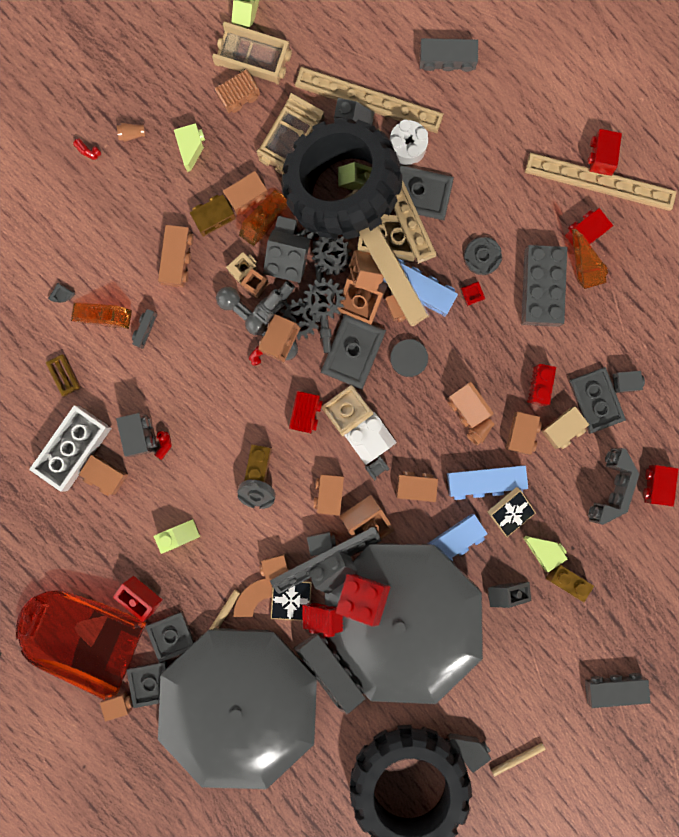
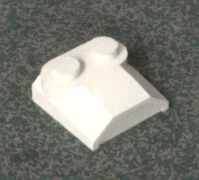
[344,412,396,465]

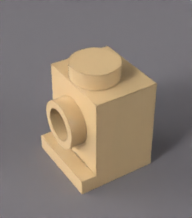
[226,252,257,285]

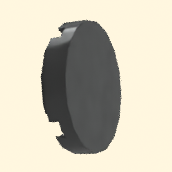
[464,237,502,275]
[390,339,428,377]
[237,480,276,509]

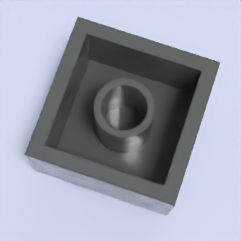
[263,230,310,283]
[116,413,157,457]

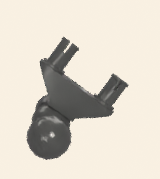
[216,280,298,360]

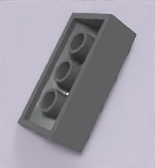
[294,634,365,714]

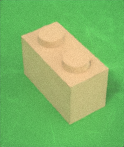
[541,407,589,449]

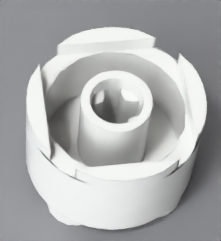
[390,120,428,165]

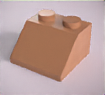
[338,273,388,325]
[448,382,494,429]
[339,495,395,539]

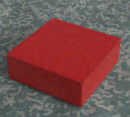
[460,281,485,306]

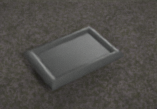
[393,165,454,221]
[320,314,386,390]

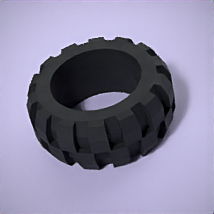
[281,118,403,239]
[350,724,472,837]

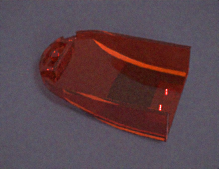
[16,590,147,700]

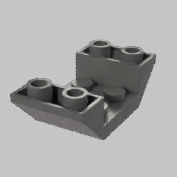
[588,448,639,525]

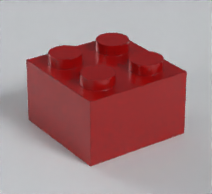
[335,574,391,627]

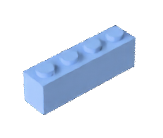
[383,258,458,317]
[446,466,528,500]
[427,514,487,561]

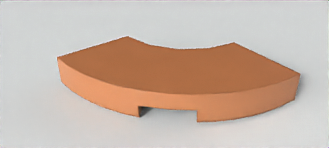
[233,578,272,617]

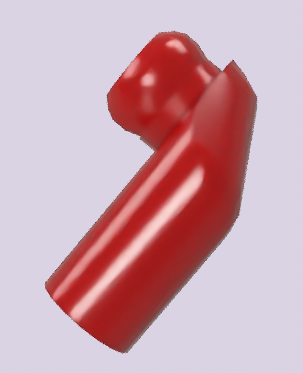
[73,139,101,160]
[249,346,263,366]
[154,431,172,460]

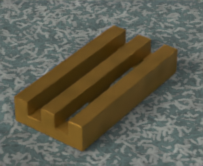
[45,354,81,397]

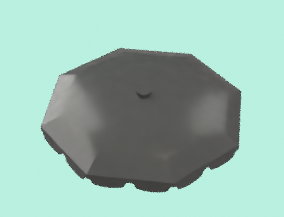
[325,543,483,704]
[158,628,317,789]

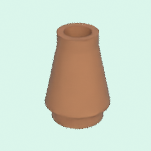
[116,123,145,142]
[467,418,495,446]

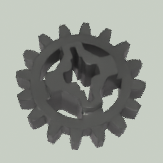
[311,236,352,276]
[303,278,346,321]
[281,298,320,341]

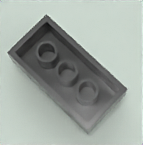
[521,245,567,327]

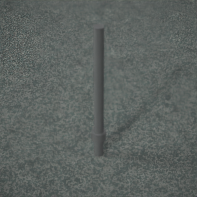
[312,240,332,353]

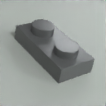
[132,309,158,349]

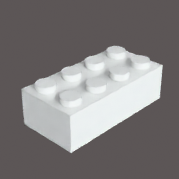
[29,405,112,492]

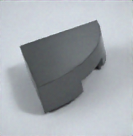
[48,283,75,303]

